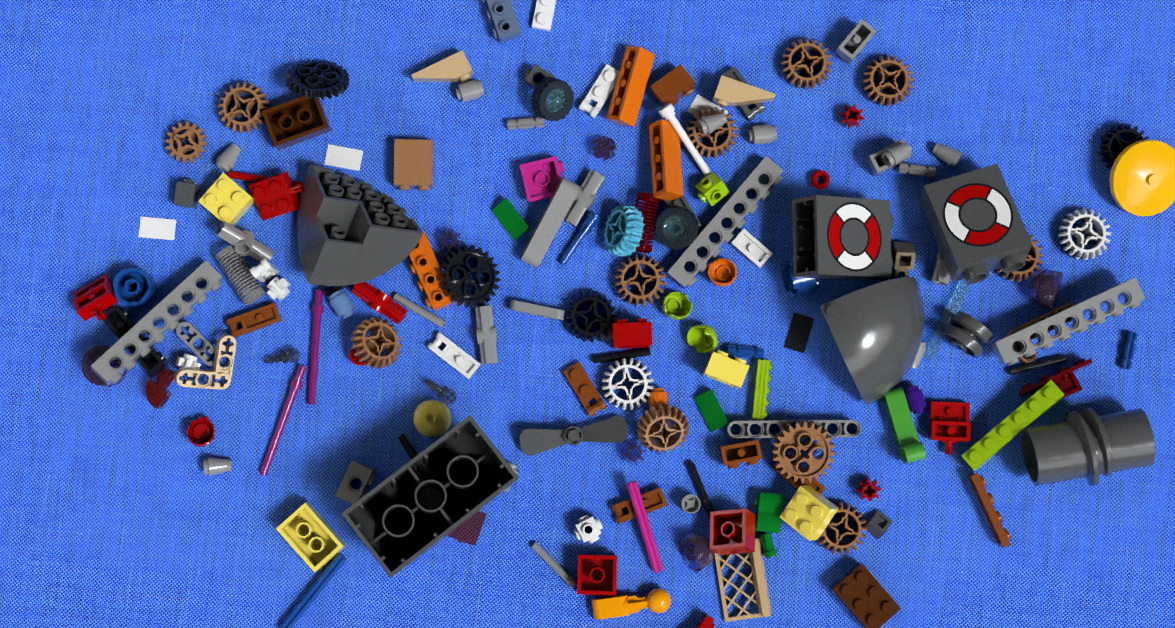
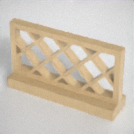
[714,537,772,622]

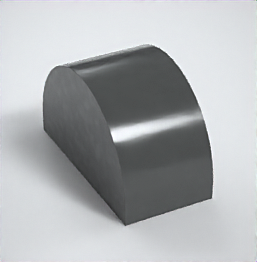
[341,415,519,578]

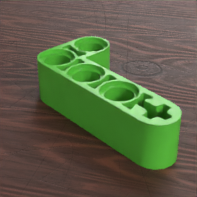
[883,386,926,464]

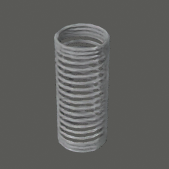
[215,245,265,305]

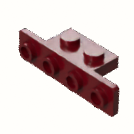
[1019,358,1093,400]

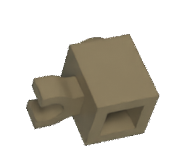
[892,242,916,278]

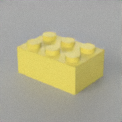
[276,502,346,572]

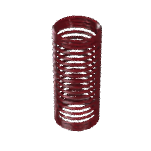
[635,192,660,253]

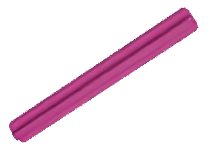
[627,480,663,573]

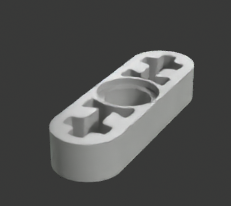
[509,300,565,321]
[176,322,222,367]

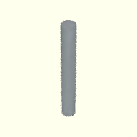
[393,293,446,328]
[531,542,577,588]

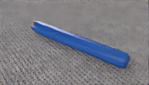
[279,554,346,628]

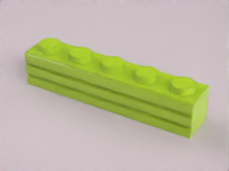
[752,359,772,421]

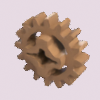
[165,122,208,164]

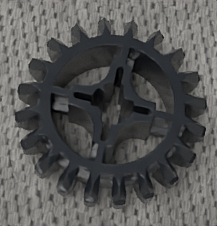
[1098,124,1149,169]
[565,291,617,343]

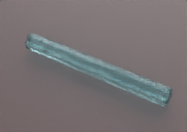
[923,279,971,360]

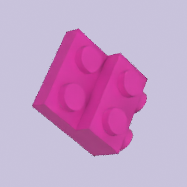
[519,156,564,203]

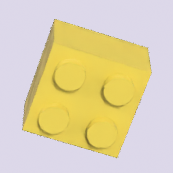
[198,173,255,226]
[703,350,749,389]
[780,485,839,541]

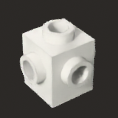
[574,514,603,544]

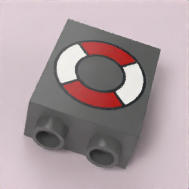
[920,164,1032,284]
[792,195,894,281]

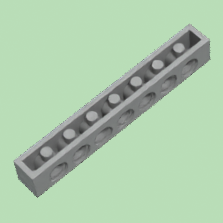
[667,156,784,288]
[91,261,222,385]
[991,277,1146,366]

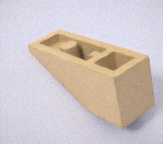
[411,50,474,82]
[713,75,776,107]

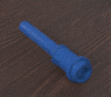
[559,211,600,266]

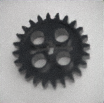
[286,60,349,100]
[439,246,500,308]

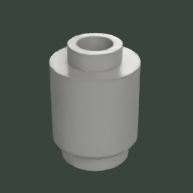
[455,79,485,103]
[748,124,777,145]

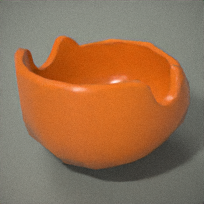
[708,258,737,287]

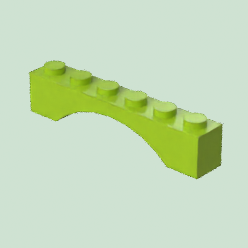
[961,380,1064,472]

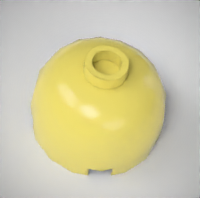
[413,399,452,438]

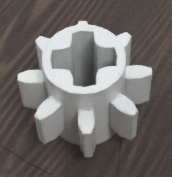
[267,277,290,301]
[175,353,201,374]

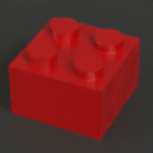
[612,319,653,349]
[709,508,755,555]
[577,554,617,595]

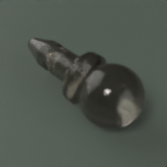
[263,347,300,364]
[425,379,457,404]

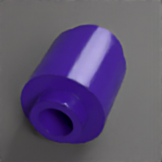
[903,385,927,414]

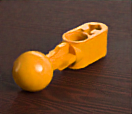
[591,588,671,620]

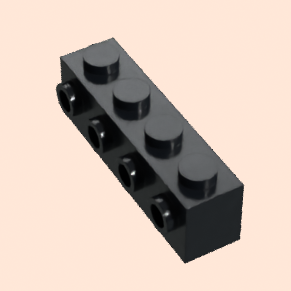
[102,305,166,379]

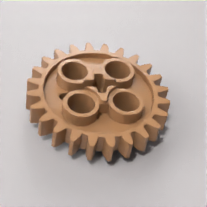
[772,420,836,484]

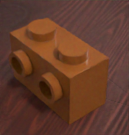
[650,64,695,107]
[719,440,762,469]

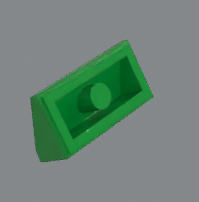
[492,198,530,240]
[694,389,729,432]

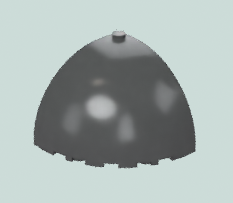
[297,164,423,286]
[820,277,925,405]

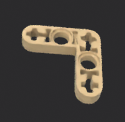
[174,333,236,390]

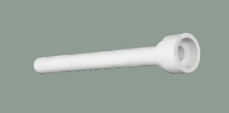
[658,103,711,177]

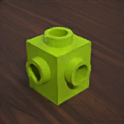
[695,172,729,206]

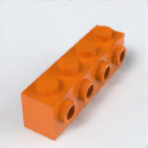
[606,46,655,127]
[649,119,683,201]
[408,231,456,312]

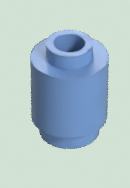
[329,290,355,319]

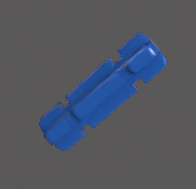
[1120,332,1138,370]
[726,344,764,360]

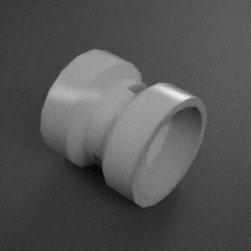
[681,494,701,514]

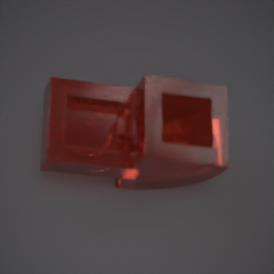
[146,368,175,409]

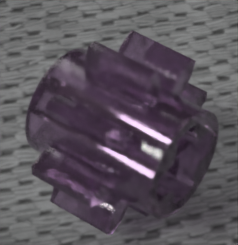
[593,136,616,161]
[438,229,463,253]
[622,441,646,465]

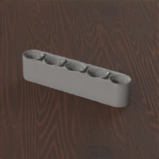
[520,177,580,268]

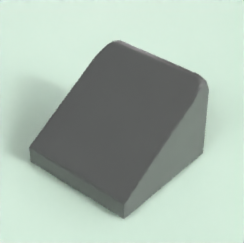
[863,509,892,539]

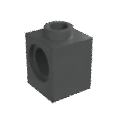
[524,64,555,89]
[173,179,200,209]

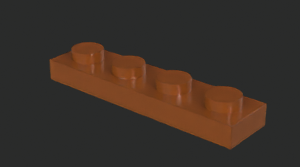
[967,473,1011,548]

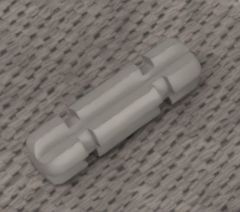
[507,117,544,130]
[898,163,936,177]

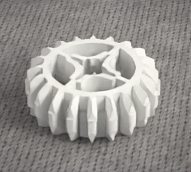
[1058,208,1111,260]
[602,358,654,410]

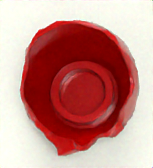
[186,416,215,447]

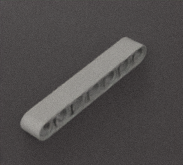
[726,420,861,438]

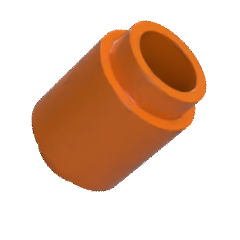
[649,388,668,411]

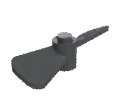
[519,416,628,456]

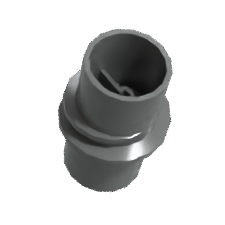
[1022,408,1156,486]

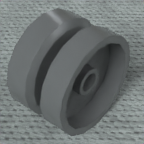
[942,311,993,358]

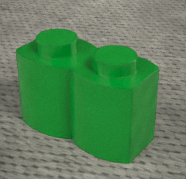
[754,492,783,533]

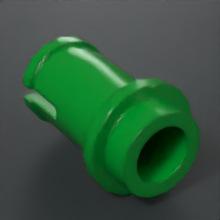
[759,533,777,558]

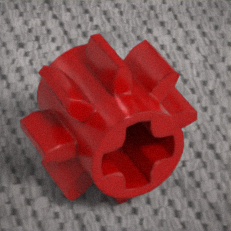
[840,104,864,129]
[856,476,881,502]

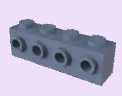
[483,0,522,43]

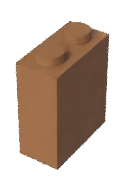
[394,139,434,191]

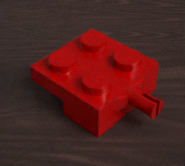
[249,171,304,221]
[73,274,118,321]
[929,401,971,455]

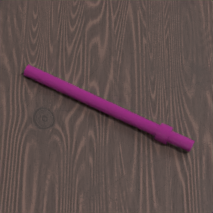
[307,290,324,405]
[259,365,306,476]

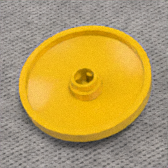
[1109,139,1175,216]

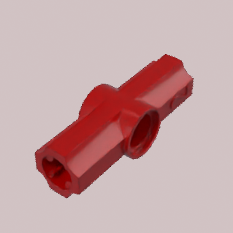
[351,282,408,325]

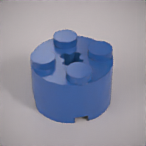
[781,259,820,299]
[113,268,157,308]

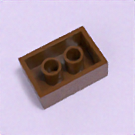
[262,95,332,150]
[830,562,901,628]

